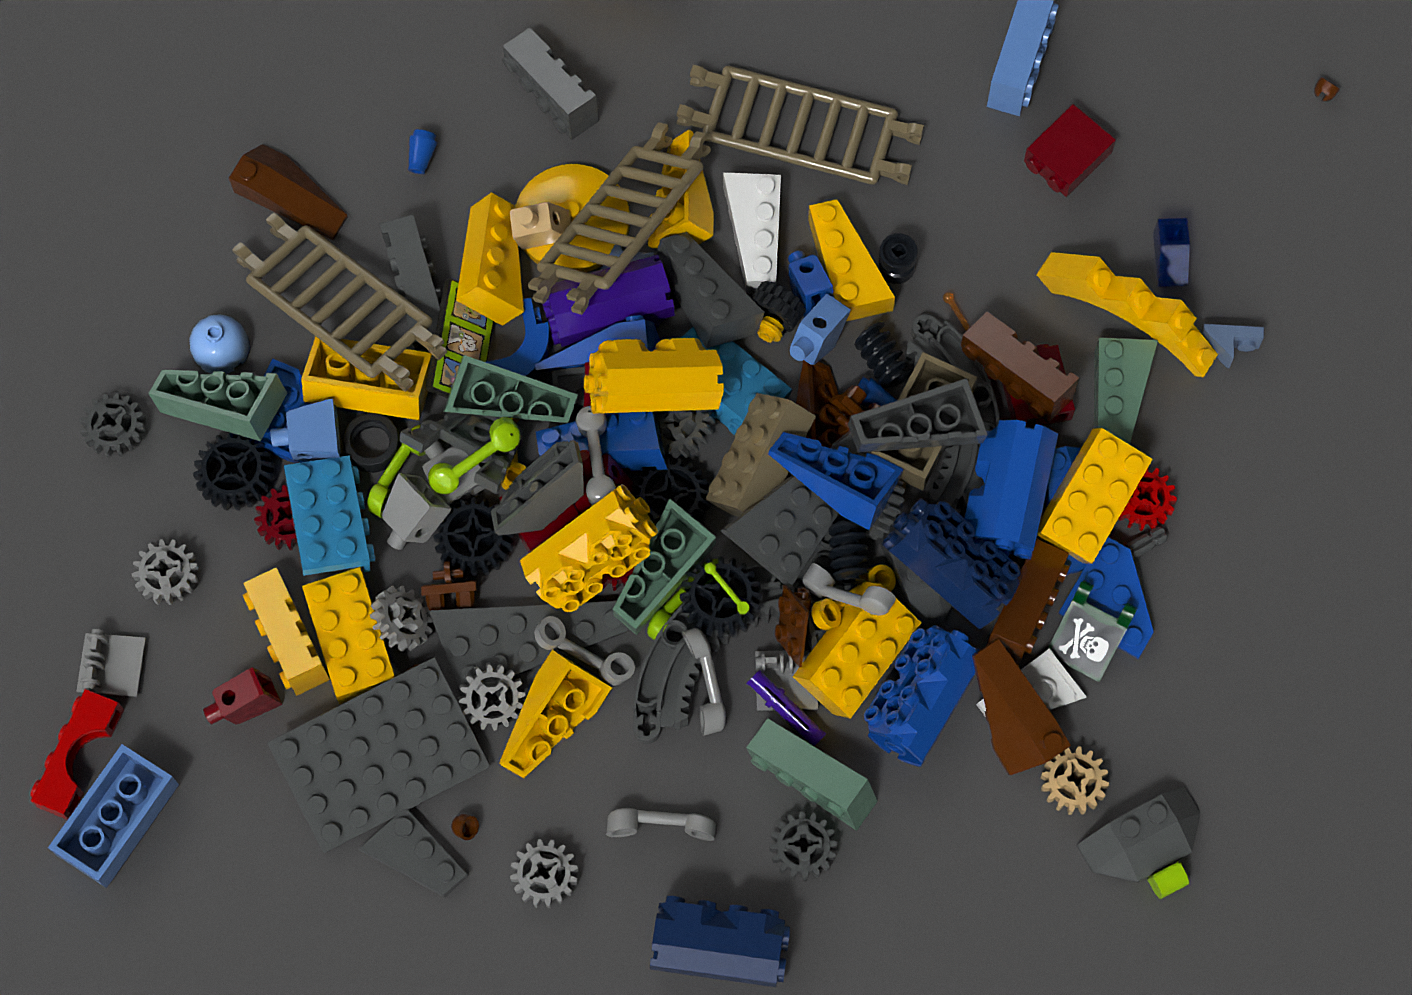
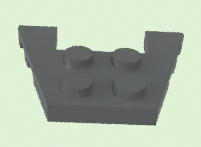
[399,412,524,494]

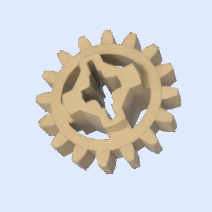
[1040,746,1109,815]

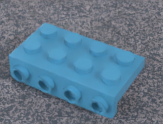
[681,327,792,435]
[284,455,375,576]

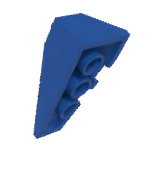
[535,315,660,373]

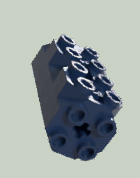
[882,498,1021,629]
[650,896,790,987]

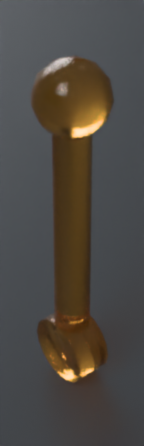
[943,292,970,331]

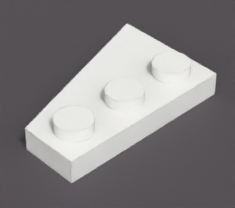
[976,649,1087,717]

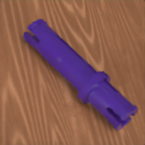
[746,669,826,746]

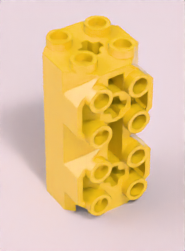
[584,338,724,414]
[520,484,659,612]

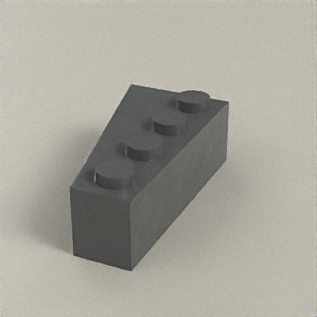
[502,28,599,140]
[379,215,446,350]
[656,232,765,349]
[848,378,988,453]

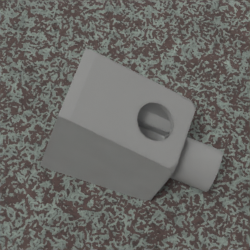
[422,440,487,513]
[382,473,451,550]

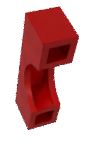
[30,689,124,820]

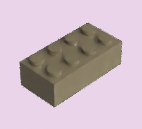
[870,352,977,490]
[705,393,816,517]

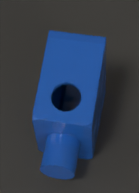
[788,251,834,320]

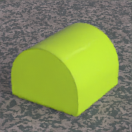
[1147,862,1189,899]

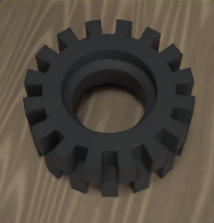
[751,281,806,332]

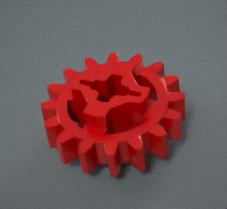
[1118,468,1177,531]

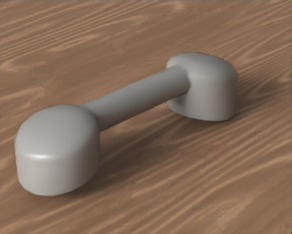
[576,406,616,506]
[802,563,896,616]
[534,616,635,686]
[682,628,726,736]
[606,808,716,841]

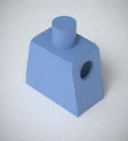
[790,294,851,365]
[270,399,341,461]

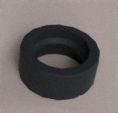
[342,413,401,473]

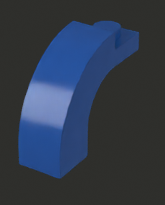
[486,298,551,380]

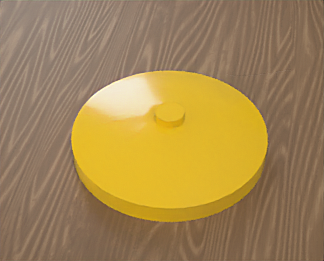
[515,164,629,272]

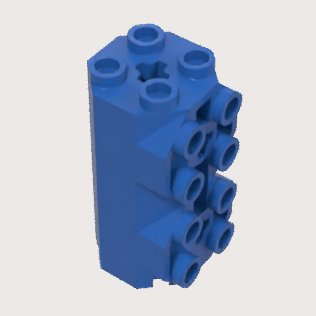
[965,420,1058,559]
[864,625,979,767]

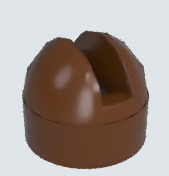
[1314,77,1340,101]
[451,814,479,840]

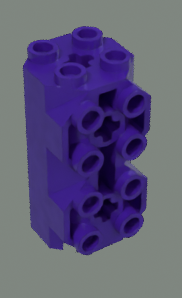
[542,255,675,347]

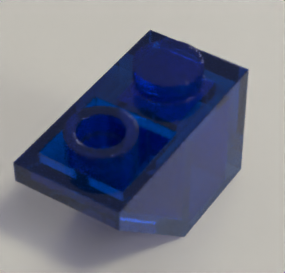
[1153,218,1190,287]

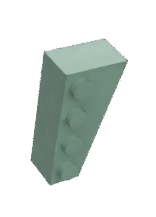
[1094,338,1158,445]
[443,355,578,423]
[148,370,287,441]
[613,499,716,635]
[746,718,878,831]

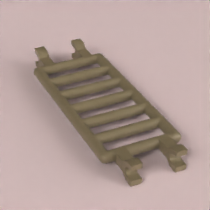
[677,65,924,185]
[528,122,711,315]
[232,212,447,392]

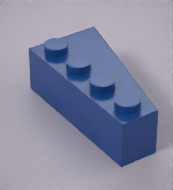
[536,412,667,471]

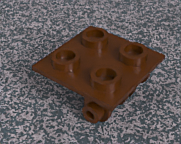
[775,585,812,667]

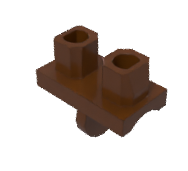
[830,385,880,436]
[421,561,478,611]

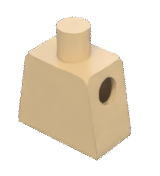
[510,202,572,250]

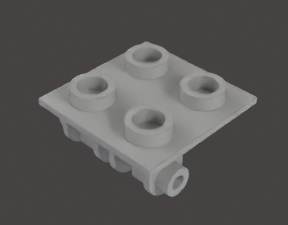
[76,629,146,697]
[755,650,818,711]

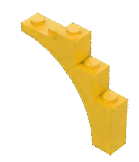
[1036,252,1218,377]

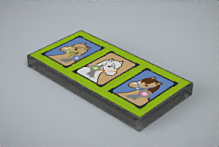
[425,279,494,399]

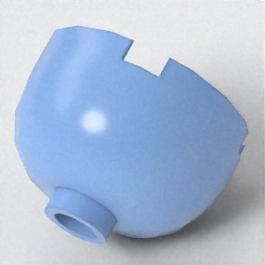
[189,314,250,374]

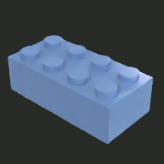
[987,0,1059,116]
[48,744,179,888]

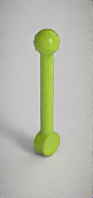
[704,562,749,615]

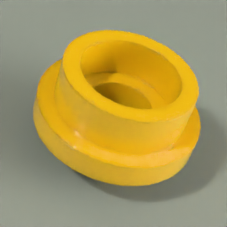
[757,316,784,343]

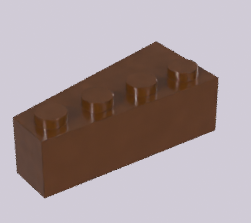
[961,311,1079,423]
[987,539,1070,667]

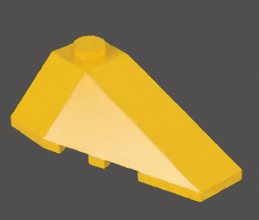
[648,130,714,248]
[499,650,612,778]

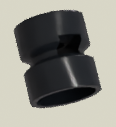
[878,233,918,284]

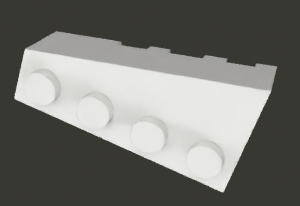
[723,173,781,295]

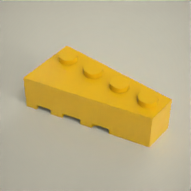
[456,192,524,326]
[808,199,895,321]
[242,567,330,696]

